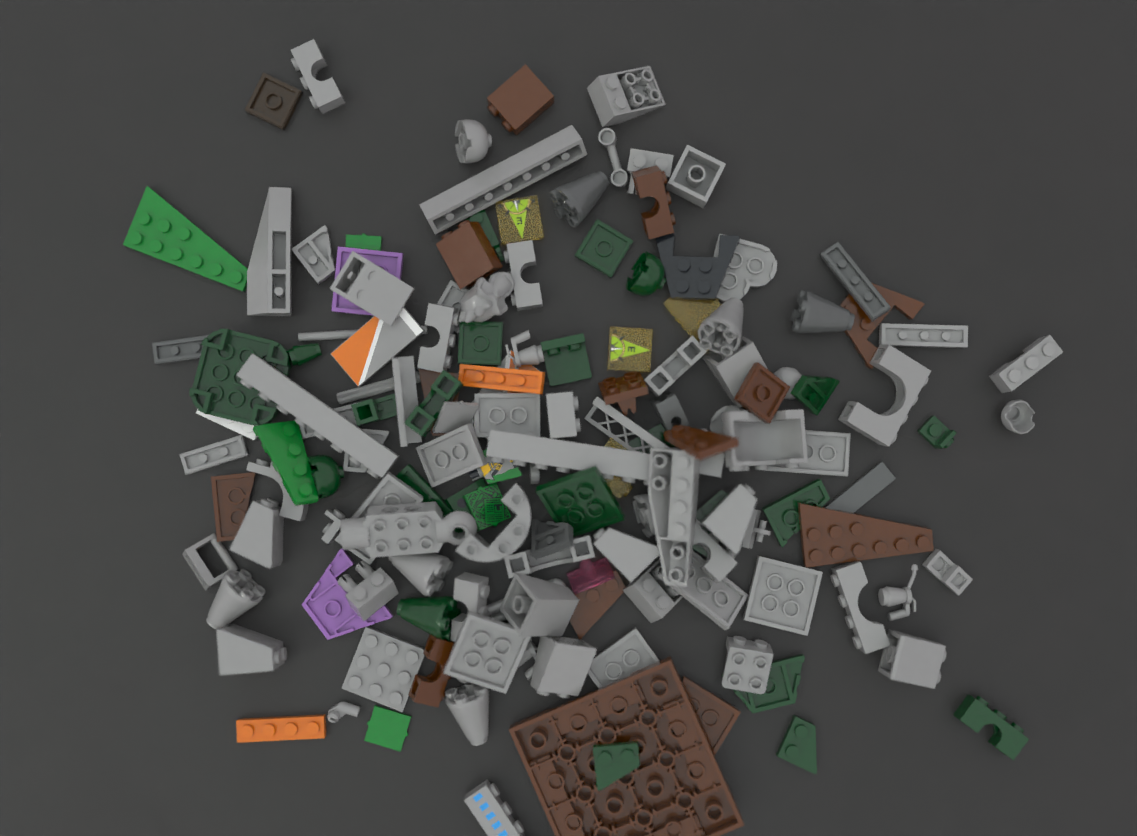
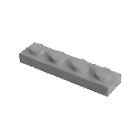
[879,323,968,348]

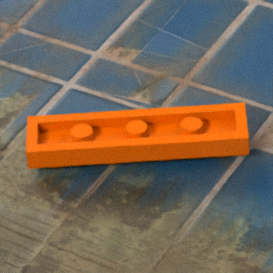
[458,364,545,394]
[236,714,326,743]

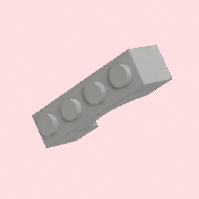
[504,534,595,578]
[830,561,890,654]

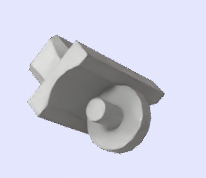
[742,509,771,549]

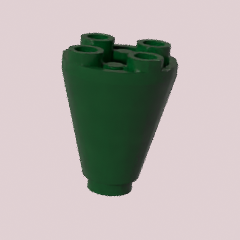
[397,596,461,641]

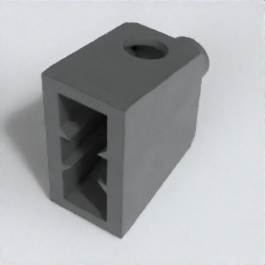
[650,391,690,431]

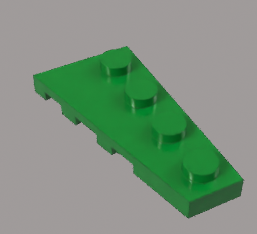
[253,420,319,506]

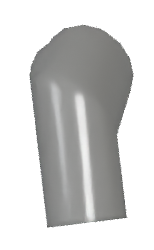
[327,701,361,723]

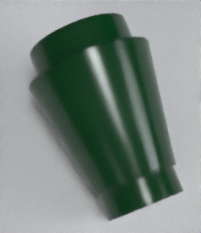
[288,343,322,366]

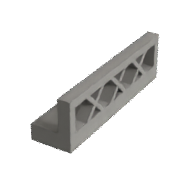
[391,355,422,447]
[584,397,670,453]

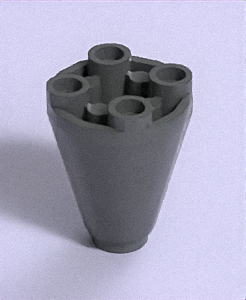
[549,171,609,228]
[791,290,855,333]

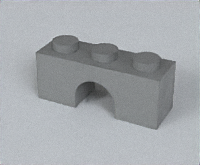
[291,39,345,114]
[504,240,543,311]
[417,303,460,372]
[644,335,707,397]
[989,335,1063,393]
[693,519,737,583]
[450,572,490,642]

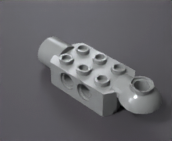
[341,502,477,557]

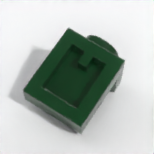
[917,415,957,449]

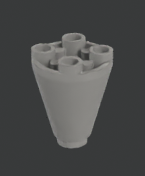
[698,298,744,356]
[389,553,453,596]
[206,569,266,630]
[445,682,489,746]

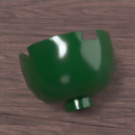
[626,251,666,296]
[307,455,344,499]

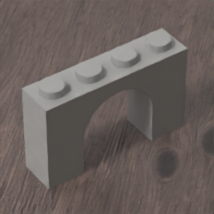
[838,345,931,447]

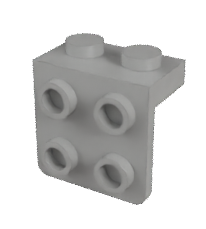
[722,636,773,694]

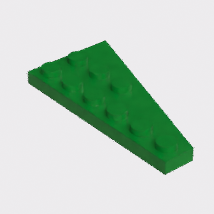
[123,186,248,292]

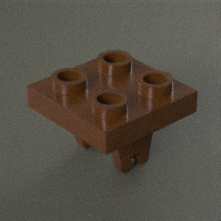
[598,371,649,416]

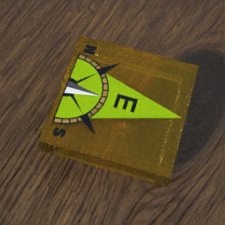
[495,195,544,245]
[607,326,653,373]

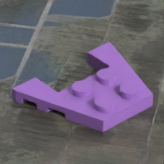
[302,548,394,640]

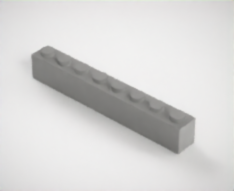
[419,125,587,234]
[237,354,399,479]
[486,430,650,485]

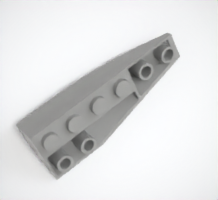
[247,187,292,316]
[648,448,700,587]

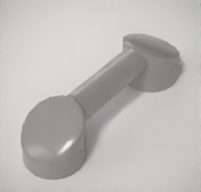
[598,128,629,187]

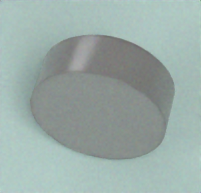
[529,463,540,484]

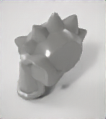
[458,272,515,323]

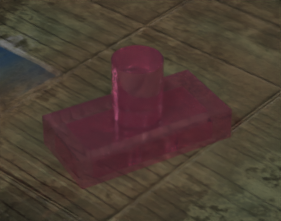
[566,557,615,595]

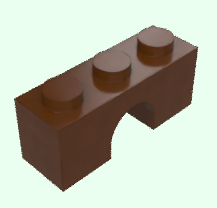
[631,165,676,240]
[408,635,455,708]

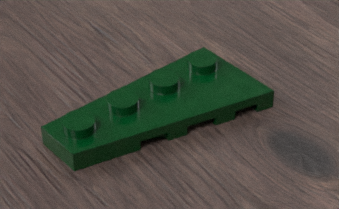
[396,464,463,533]

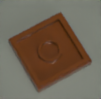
[733,362,790,424]

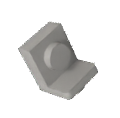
[321,509,345,544]

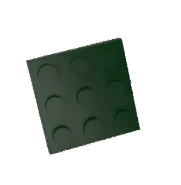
[536,466,625,537]

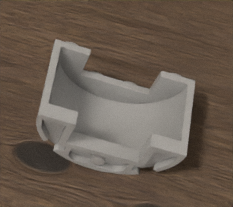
[722,410,808,471]
[455,483,532,562]

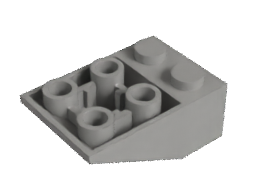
[587,66,666,127]
[330,251,414,326]
[623,556,683,623]

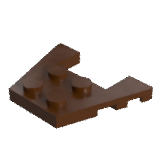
[839,283,924,369]

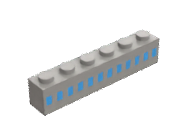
[464,779,525,836]

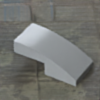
[922,549,973,596]

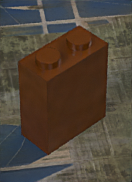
[487,64,554,136]
[436,220,503,290]

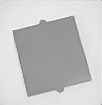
[432,401,479,433]

